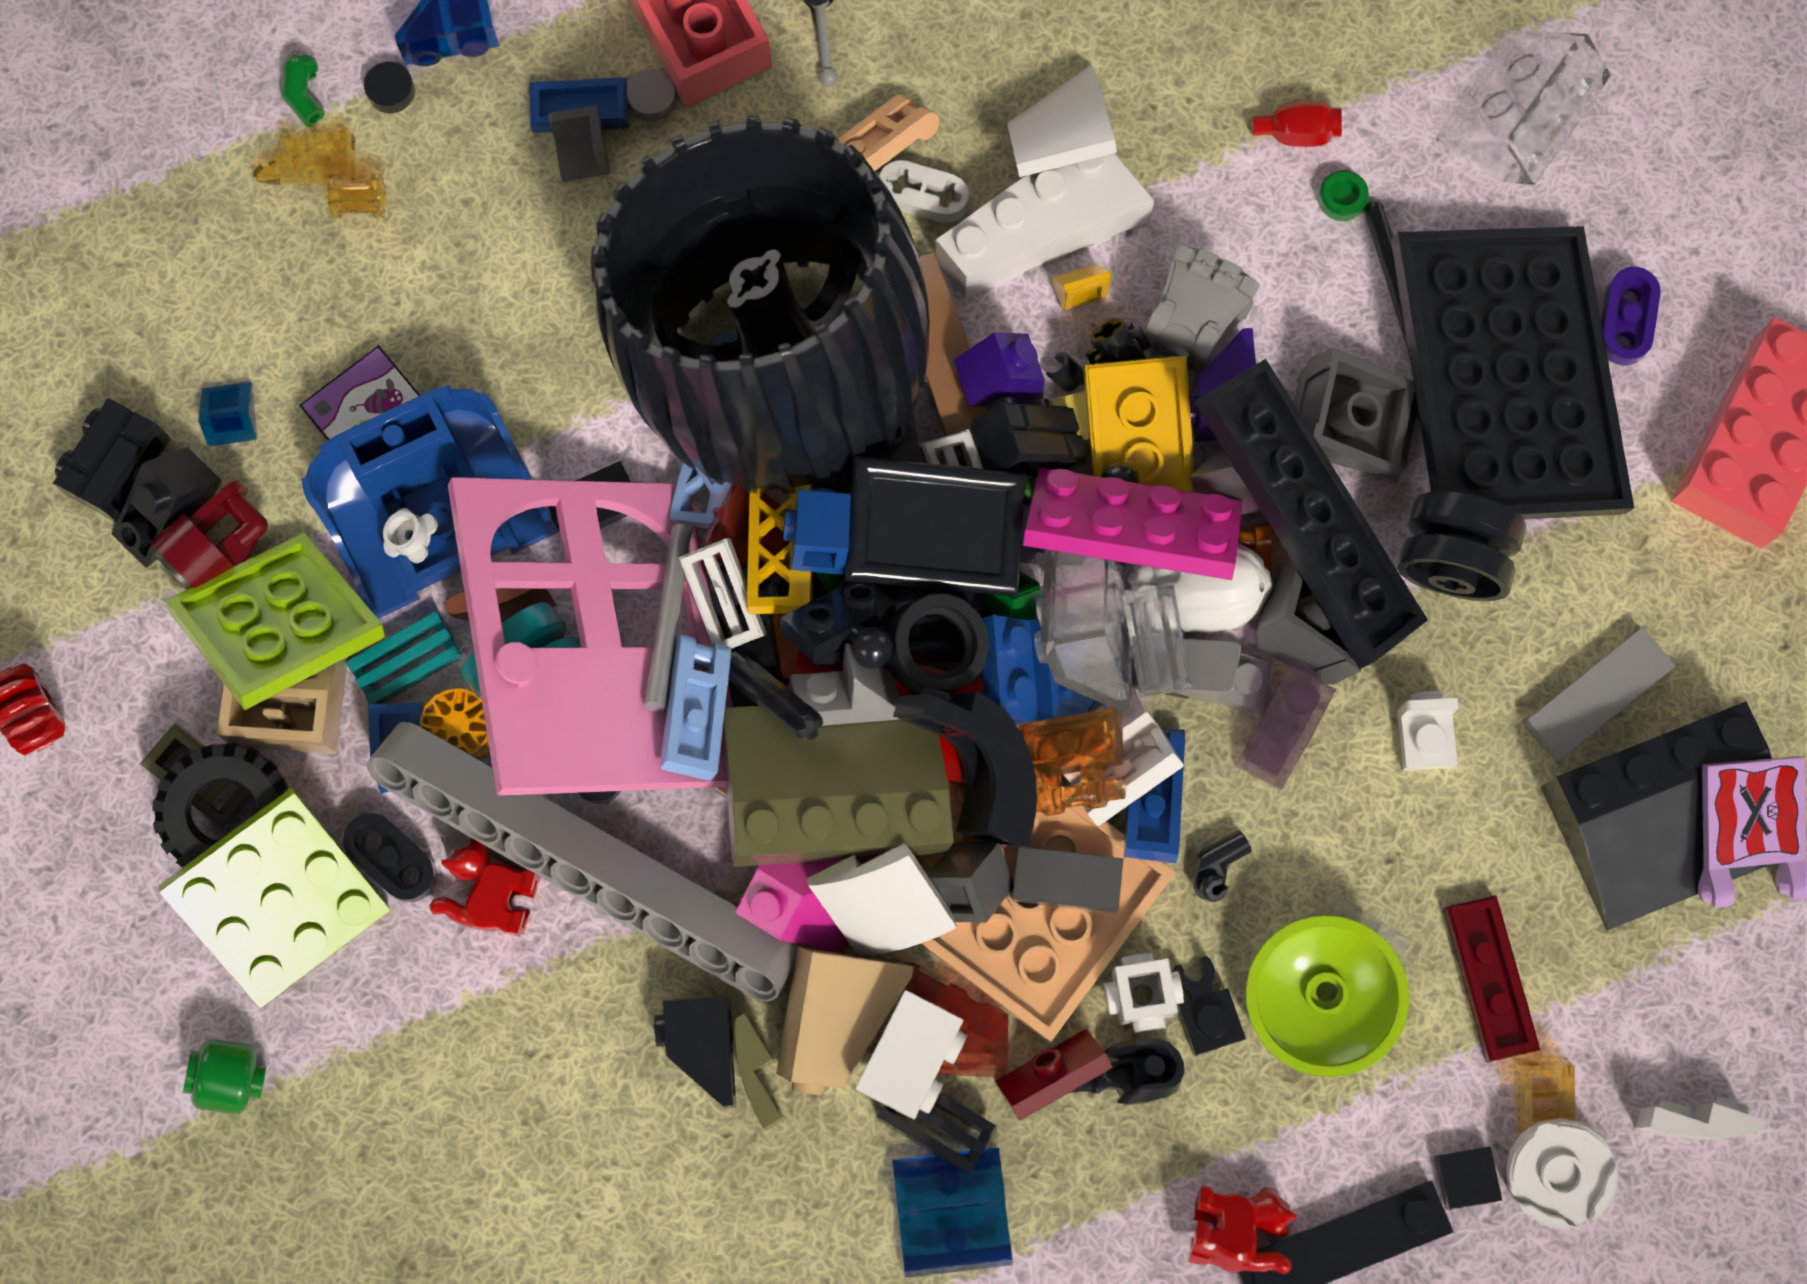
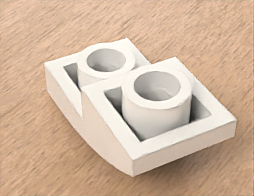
[1635,1097,1766,1139]

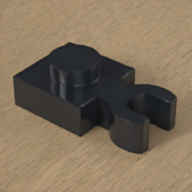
[1173,956,1246,1056]

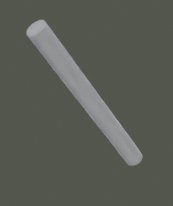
[644,524,692,712]

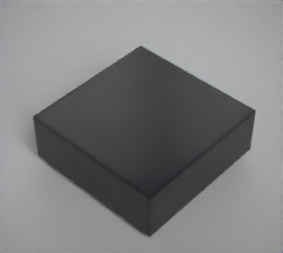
[1434,1146,1503,1210]

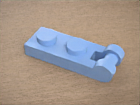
[660,634,731,781]

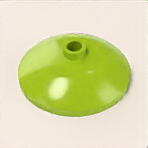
[1246,915,1410,1077]

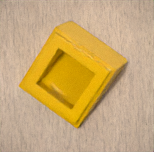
[1051,264,1112,311]

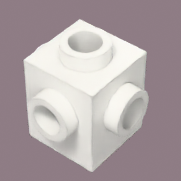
[1104,953,1184,1033]

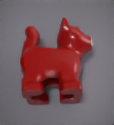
[430,838,541,937]
[1188,1185,1297,1274]

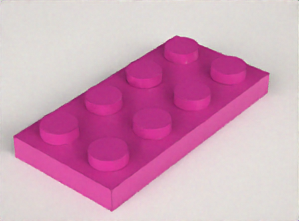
[1023,467,1243,580]

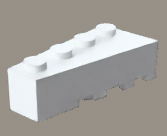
[935,153,1154,298]

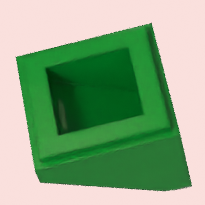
[982,571,1046,621]

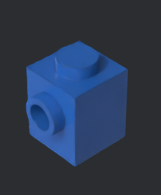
[783,488,851,574]

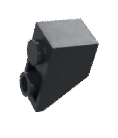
[112,447,222,568]

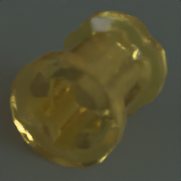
[327,173,386,218]

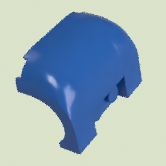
[301,385,558,619]

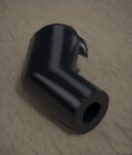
[1192,830,1252,902]

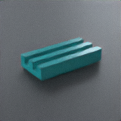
[346,611,463,705]

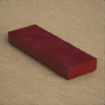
[1443,895,1541,1063]

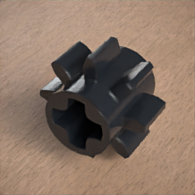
[1085,318,1151,364]

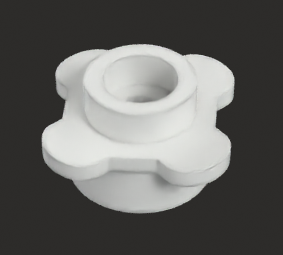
[383,508,438,563]

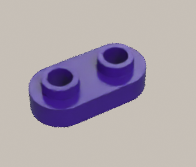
[1601,267,1661,366]

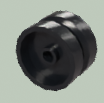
[1397,491,1527,601]

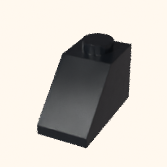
[654,997,737,1108]

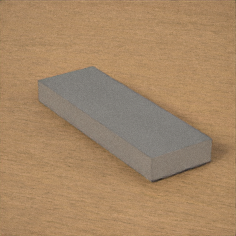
[1523,627,1676,762]

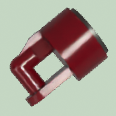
[150,480,268,589]

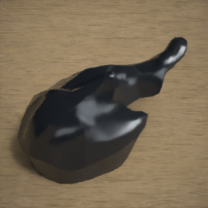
[1070,1039,1184,1105]

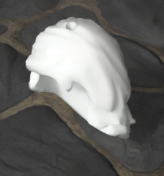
[1127,544,1274,639]

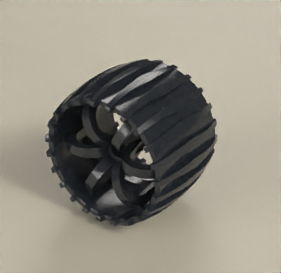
[590,115,930,494]

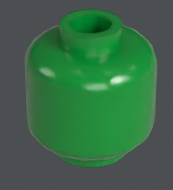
[183,1039,267,1114]

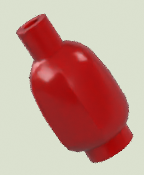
[1253,100,1342,147]

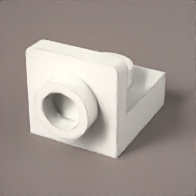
[1397,691,1459,771]

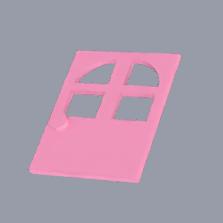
[448,478,733,795]

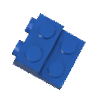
[982,615,1094,730]

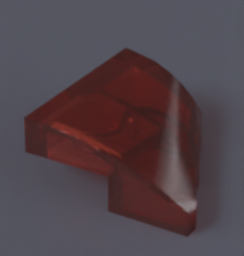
[902,962,1009,1077]

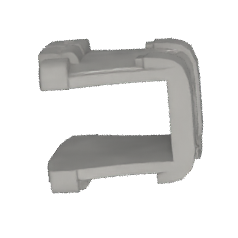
[1145,244,1260,371]

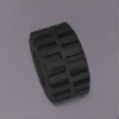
[152,743,289,868]

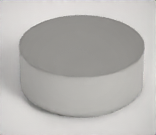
[627,70,677,121]

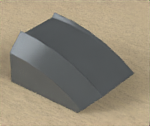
[1294,348,1417,478]
[1256,557,1361,685]

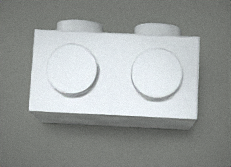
[856,990,967,1120]

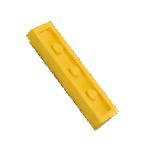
[747,484,814,614]

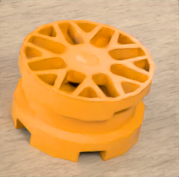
[420,688,490,760]

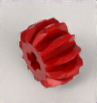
[0,663,66,756]

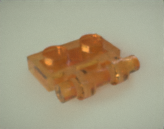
[1019,708,1126,816]

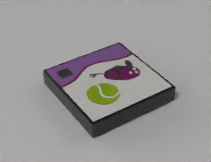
[299,345,420,441]

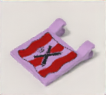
[1698,756,1807,908]

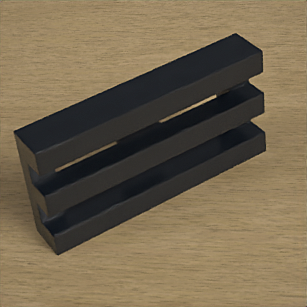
[876,1092,997,1175]

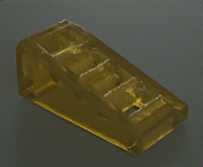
[1513,1056,1575,1139]

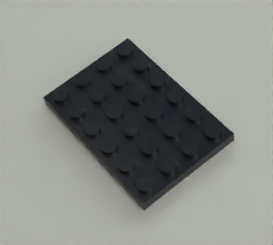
[1391,226,1634,520]

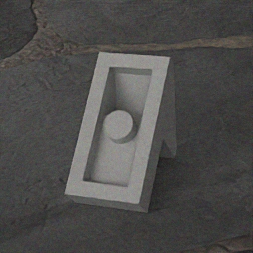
[1162,638,1272,714]
[790,643,900,726]

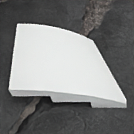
[1007,65,1117,177]

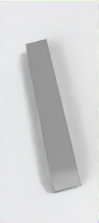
[367,722,799,1001]

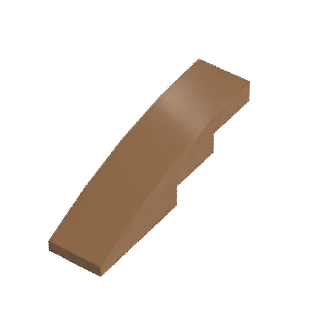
[919,253,987,451]

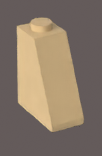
[776,946,913,1095]

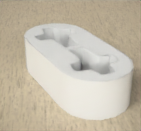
[879,160,969,223]

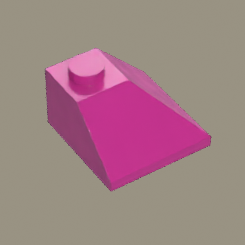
[735,858,874,953]

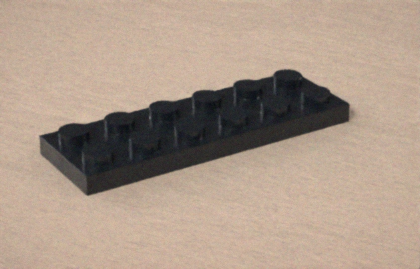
[1194,359,1428,669]

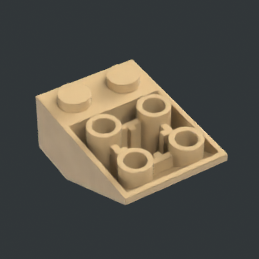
[216,657,348,754]

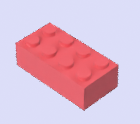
[628,0,772,108]
[1671,317,1807,549]

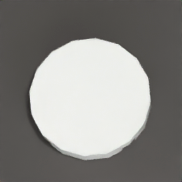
[1505,1118,1618,1229]

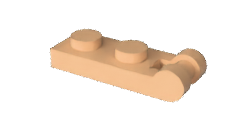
[838,95,939,171]

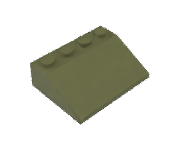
[723,706,954,867]

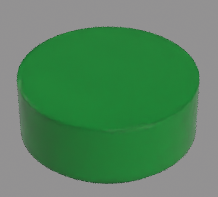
[1318,170,1369,221]

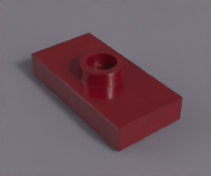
[995,1029,1112,1121]

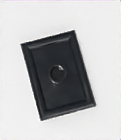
[844,456,1026,596]

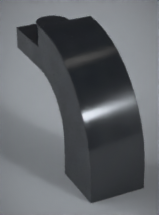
[893,688,1037,848]

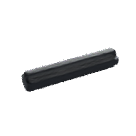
[728,652,823,740]

